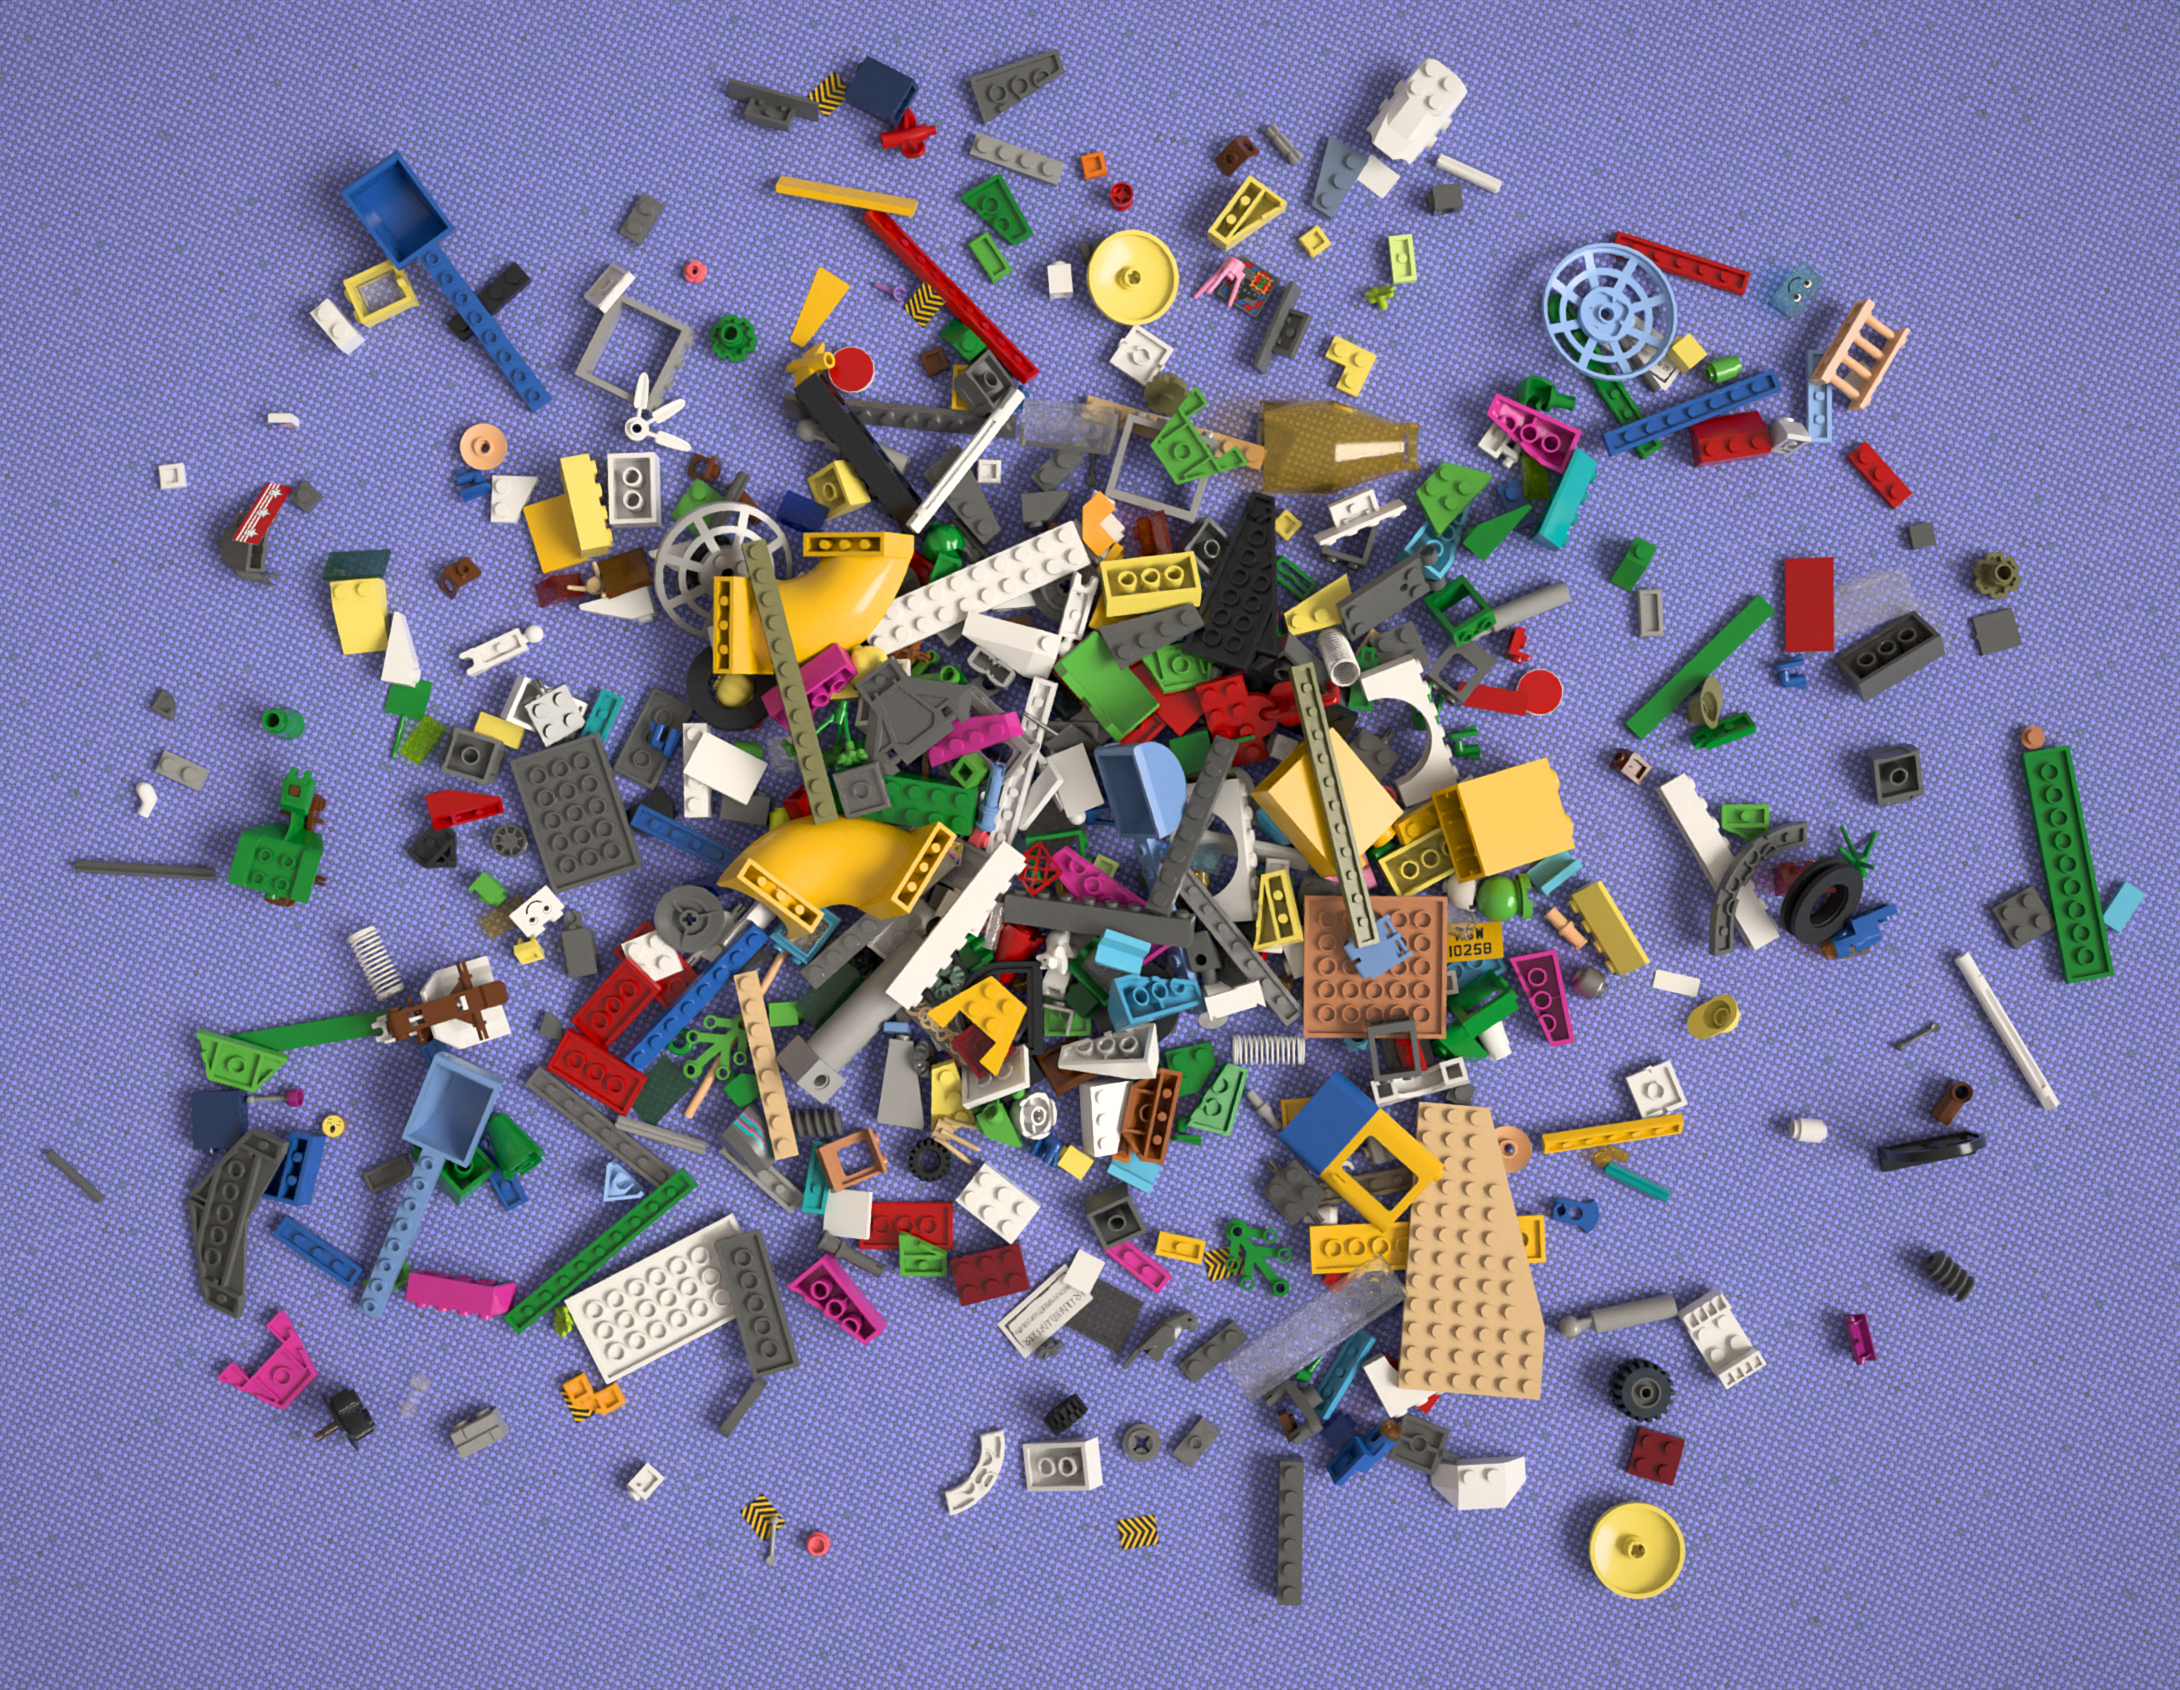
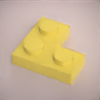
[1325,335,1377,399]

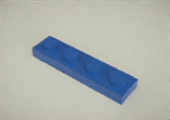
[272,1215,365,1289]

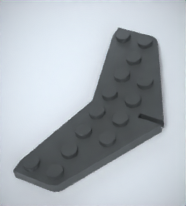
[188,1128,290,1319]

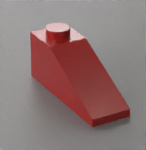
[425,790,505,831]

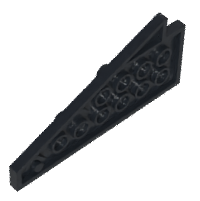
[1181,491,1279,674]

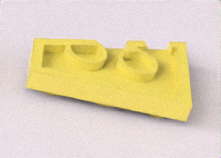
[931,1058,975,1137]

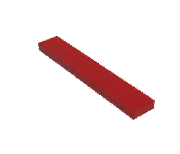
[1609,231,1751,297]

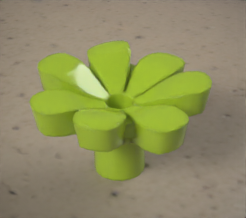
[1364,285,1394,310]
[554,1306,576,1338]

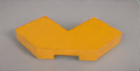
[1081,491,1116,558]
[562,1372,627,1415]

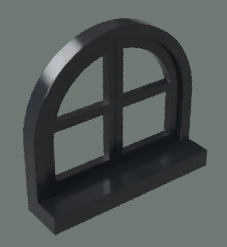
[958,958,1044,1055]
[1877,1130,1987,1172]

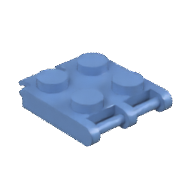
[1343,914,1413,979]

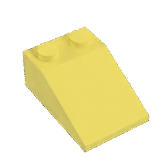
[330,577,390,655]

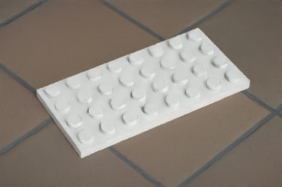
[564,1213,743,1384]

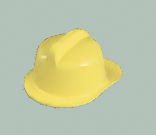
[1687,995,1741,1039]

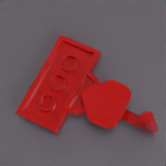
[1195,672,1340,768]

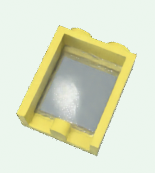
[343,259,420,328]

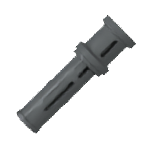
[815,1230,886,1279]

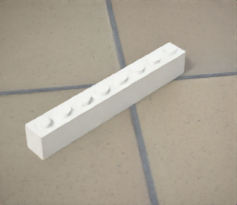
[1655,773,1779,950]
[885,840,1026,1009]

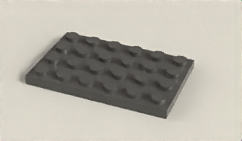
[509,732,644,895]

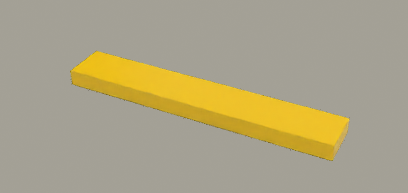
[776,176,918,217]
[1541,1113,1684,1154]

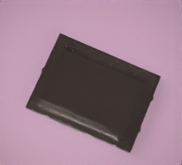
[1064,1278,1144,1353]

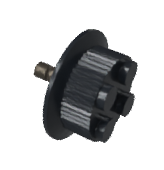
[313,1388,376,1451]

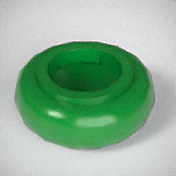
[666,1027,695,1055]

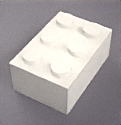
[607,452,661,528]
[955,1161,1041,1244]

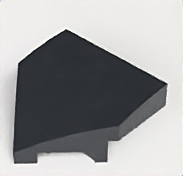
[626,786,678,838]
[406,824,457,869]

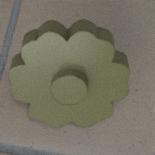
[1143,373,1191,417]
[1971,552,2021,600]

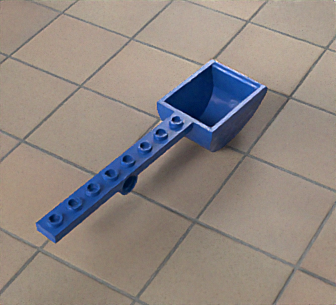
[339,150,553,413]

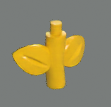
[786,342,835,387]

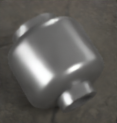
[1571,965,1608,1000]

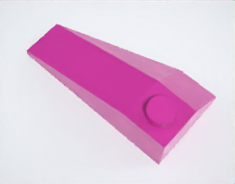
[1486,393,1582,475]

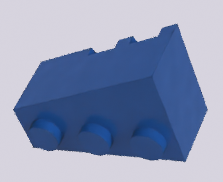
[262,1130,327,1206]

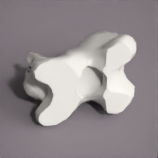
[1036,930,1078,975]

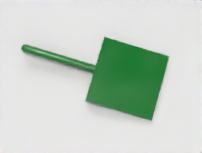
[384,679,433,759]
[1169,730,1255,776]

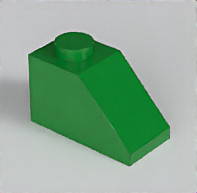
[938,318,987,365]
[1609,537,1657,592]
[1429,1020,1489,1062]
[723,1072,760,1110]

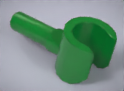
[1295,1354,1323,1383]

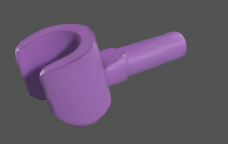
[875,282,907,303]

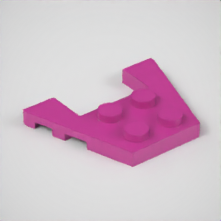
[217,1309,319,1410]

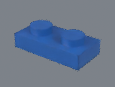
[1495,479,1536,532]

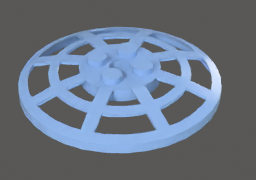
[1541,243,1677,381]

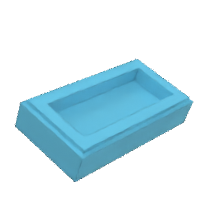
[2102,881,2146,933]

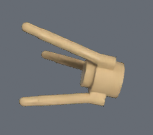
[567,562,607,598]
[930,1117,979,1166]

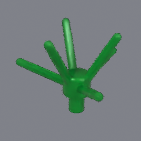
[1820,826,1878,878]

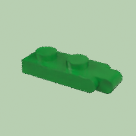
[1348,646,1379,712]
[1689,711,1757,750]

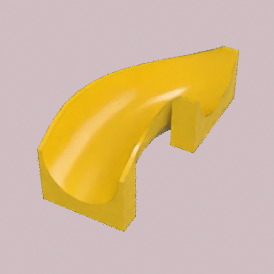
[713,532,914,675]
[716,814,957,939]

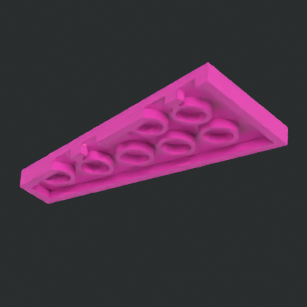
[1046,845,1170,966]

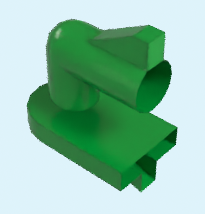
[1446,724,1481,760]
[1365,839,1394,862]
[1170,1114,1201,1146]

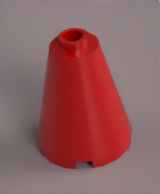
[993,919,1046,985]

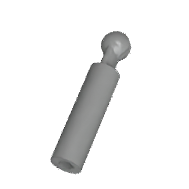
[796,419,910,476]
[1459,580,1570,641]
[1558,1293,1677,1339]

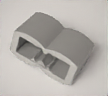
[967,646,1016,690]

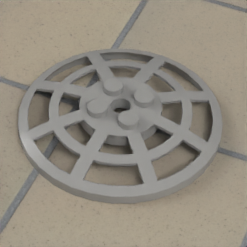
[654,501,792,638]

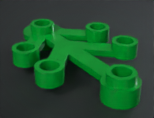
[1225,1219,1292,1297]

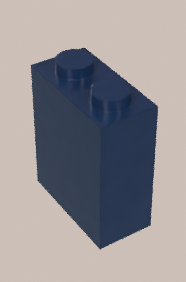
[844,56,919,129]
[192,1089,248,1153]

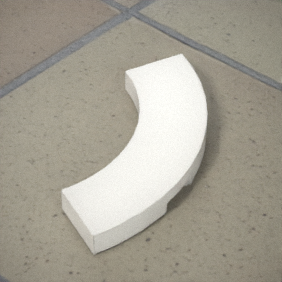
[945,1429,1005,1515]

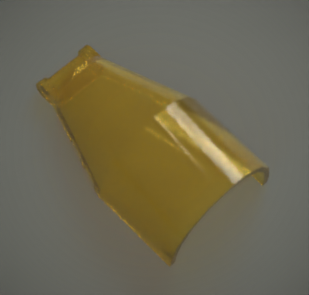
[1261,400,1420,495]

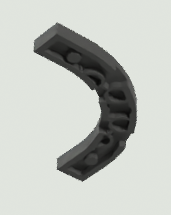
[1709,820,1807,957]

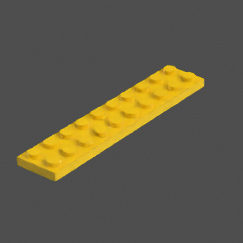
[1309,1214,1546,1274]

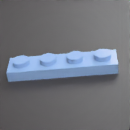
[1805,350,1832,444]

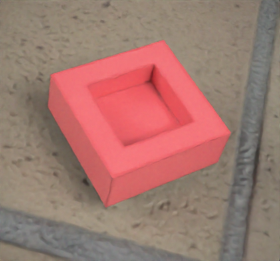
[968,828,990,850]

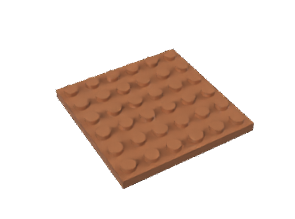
[1303,895,1448,1039]

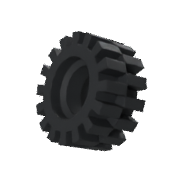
[908,1139,951,1183]
[1043,1393,1088,1436]

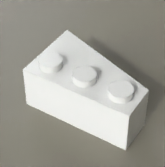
[1079,1077,1133,1157]

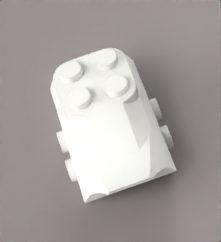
[1366,57,1467,165]

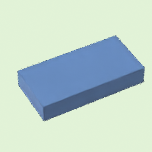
[884,1022,911,1035]

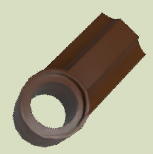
[1929,1079,1973,1126]

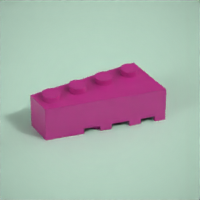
[761,643,858,732]
[926,711,1024,767]
[1508,949,1575,1047]
[787,1252,888,1345]
[406,1270,517,1319]

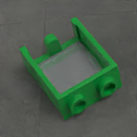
[1068,935,1143,1007]

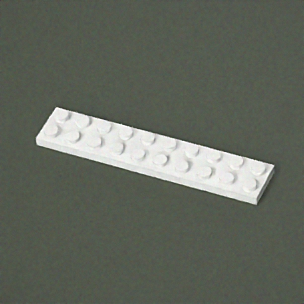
[866,521,1092,655]

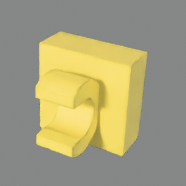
[513,935,545,965]

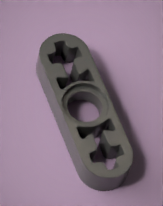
[717,1377,768,1438]

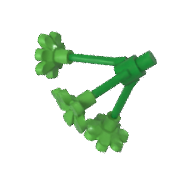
[780,700,868,768]

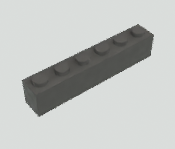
[1276,1455,1304,1606]

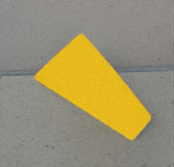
[790,267,850,347]

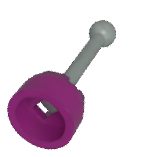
[246,1088,304,1107]

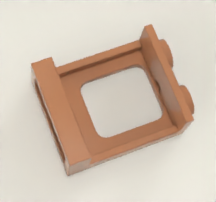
[815,1128,888,1193]

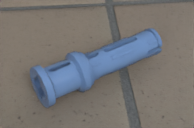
[974,761,1006,832]

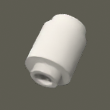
[1789,1118,1827,1143]

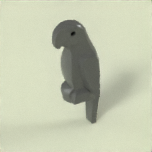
[1122,1309,1198,1370]

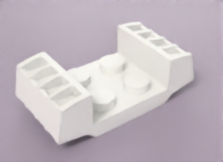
[1677,1288,1766,1389]

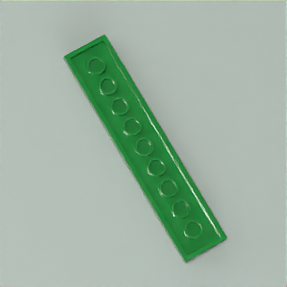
[2020,745,2115,984]

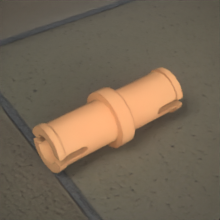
[1544,907,1588,950]

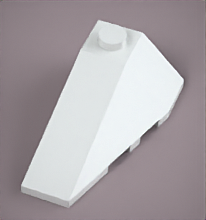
[962,611,1062,679]
[1058,1023,1159,1079]

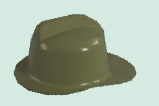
[1687,676,1723,729]

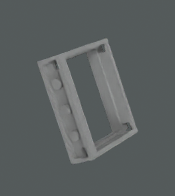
[574,294,695,415]
[1105,410,1220,523]

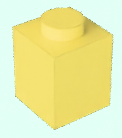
[1666,333,1707,375]
[1057,1143,1094,1181]

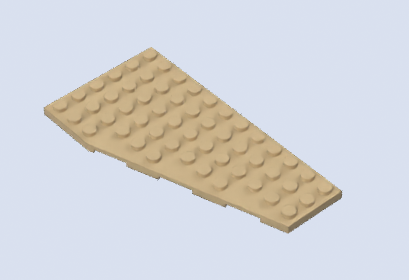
[1397,1102,1545,1400]

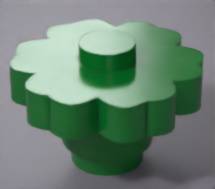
[709,314,758,363]

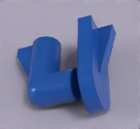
[455,469,492,503]
[1771,654,1807,690]
[650,721,683,759]
[1028,1129,1062,1168]

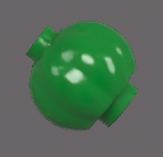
[921,522,965,563]

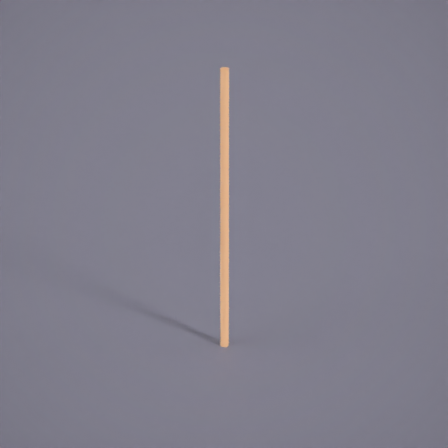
[684,937,798,1119]

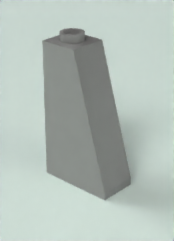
[877,1034,926,1130]

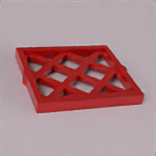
[1018,841,1063,897]

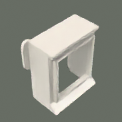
[1200,979,1266,1021]

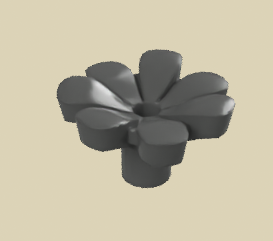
[1035,1337,1065,1360]

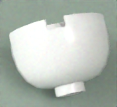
[1443,872,1481,912]
[1009,1092,1057,1139]

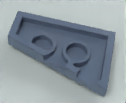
[1311,135,1369,220]

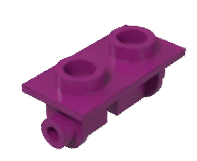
[1843,1313,1877,1365]

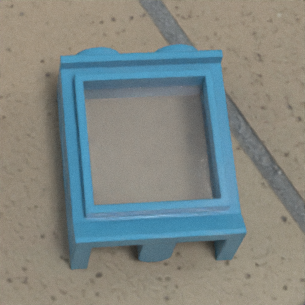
[769,908,843,967]

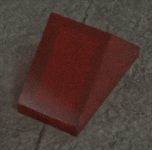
[535,573,586,608]

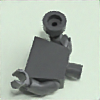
[216,509,279,587]

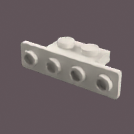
[1313,487,1407,546]

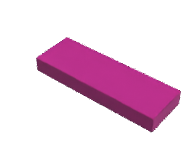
[1103,1240,1172,1294]

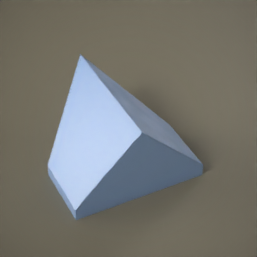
[603,1160,649,1202]

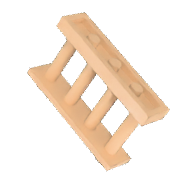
[1809,298,1910,411]

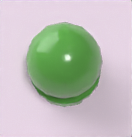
[1475,873,1533,922]

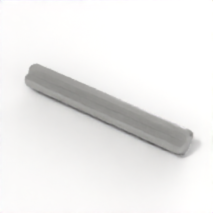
[615,1116,707,1155]

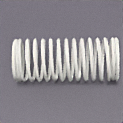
[1317,627,1360,687]
[347,926,405,1001]
[1232,1034,1305,1065]

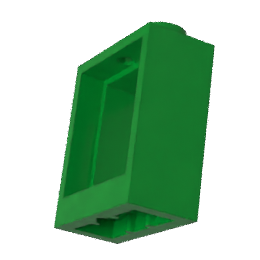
[1423,574,1496,648]
[1025,827,1092,884]
[1446,970,1519,1039]

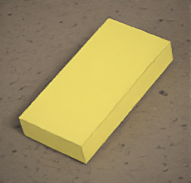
[474,712,526,750]

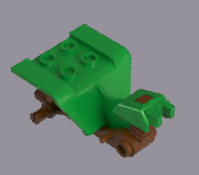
[227,767,327,907]

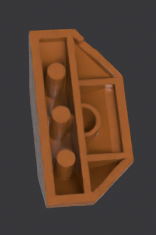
[1120,1067,1183,1165]

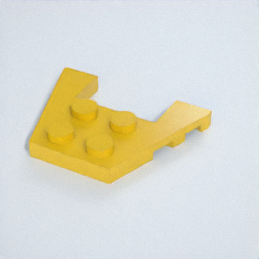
[927,976,1027,1076]

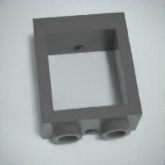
[1319,499,1380,571]
[1365,1014,1422,1084]

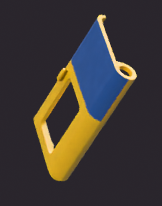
[1276,1069,1445,1234]

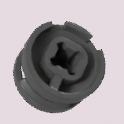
[492,825,529,858]

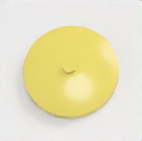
[1087,230,1179,326]
[1588,1501,1685,1599]

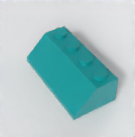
[1530,447,1598,552]

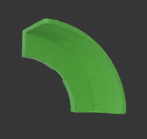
[1053,631,1160,743]

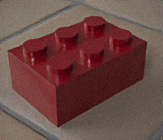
[950,1240,1031,1307]

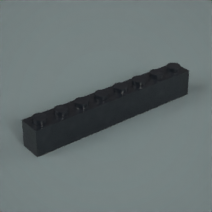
[793,369,937,538]

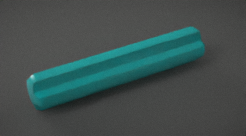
[1603,1162,1670,1202]

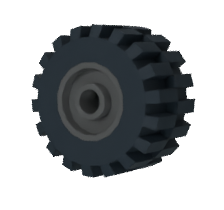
[1609,1358,1675,1422]

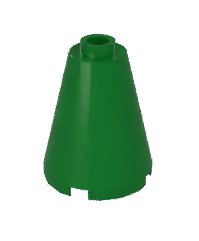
[486,1112,546,1180]

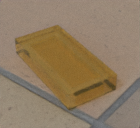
[479,895,525,940]

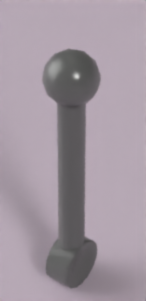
[1087,437,1099,486]
[1895,1023,1940,1051]

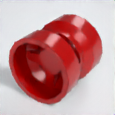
[1110,182,1133,212]

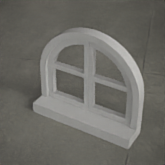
[939,684,1041,792]

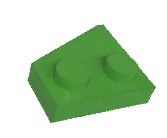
[1720,804,1769,842]
[899,1231,948,1277]

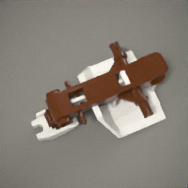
[371,955,511,1050]

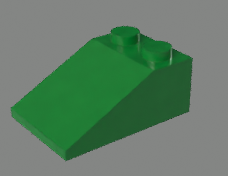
[1462,503,1532,562]

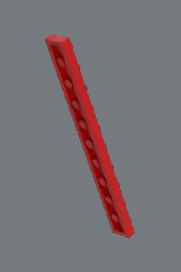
[862,210,1040,385]

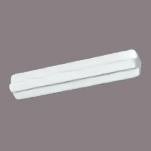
[1436,154,1502,193]

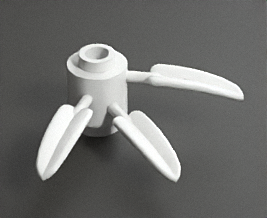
[624,372,691,451]

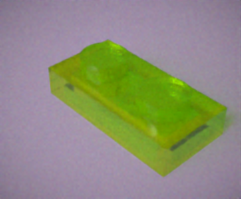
[1520,452,1550,500]
[399,714,448,766]

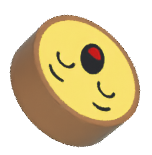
[322,1114,348,1138]

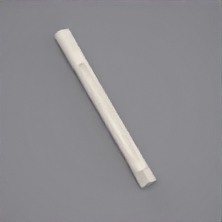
[905,388,1025,533]
[1955,952,2059,1111]

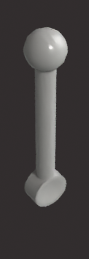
[766,1515,779,1565]

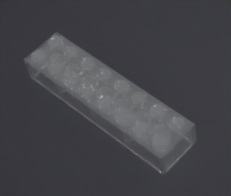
[1224,1252,1408,1403]

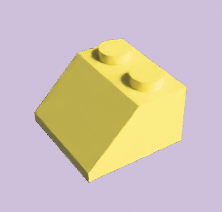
[807,460,871,522]

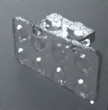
[1834,567,1919,639]

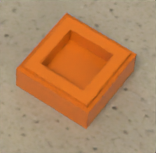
[1080,151,1108,181]

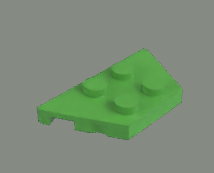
[1414,462,1493,538]
[196,1029,290,1093]

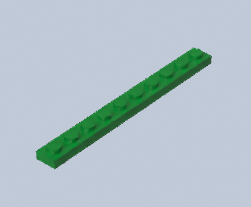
[503,1167,698,1335]

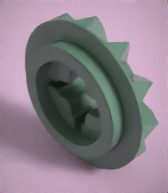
[930,963,966,1000]

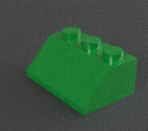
[411,1144,498,1206]

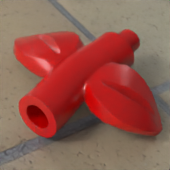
[879,107,937,159]

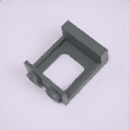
[1423,640,1498,708]

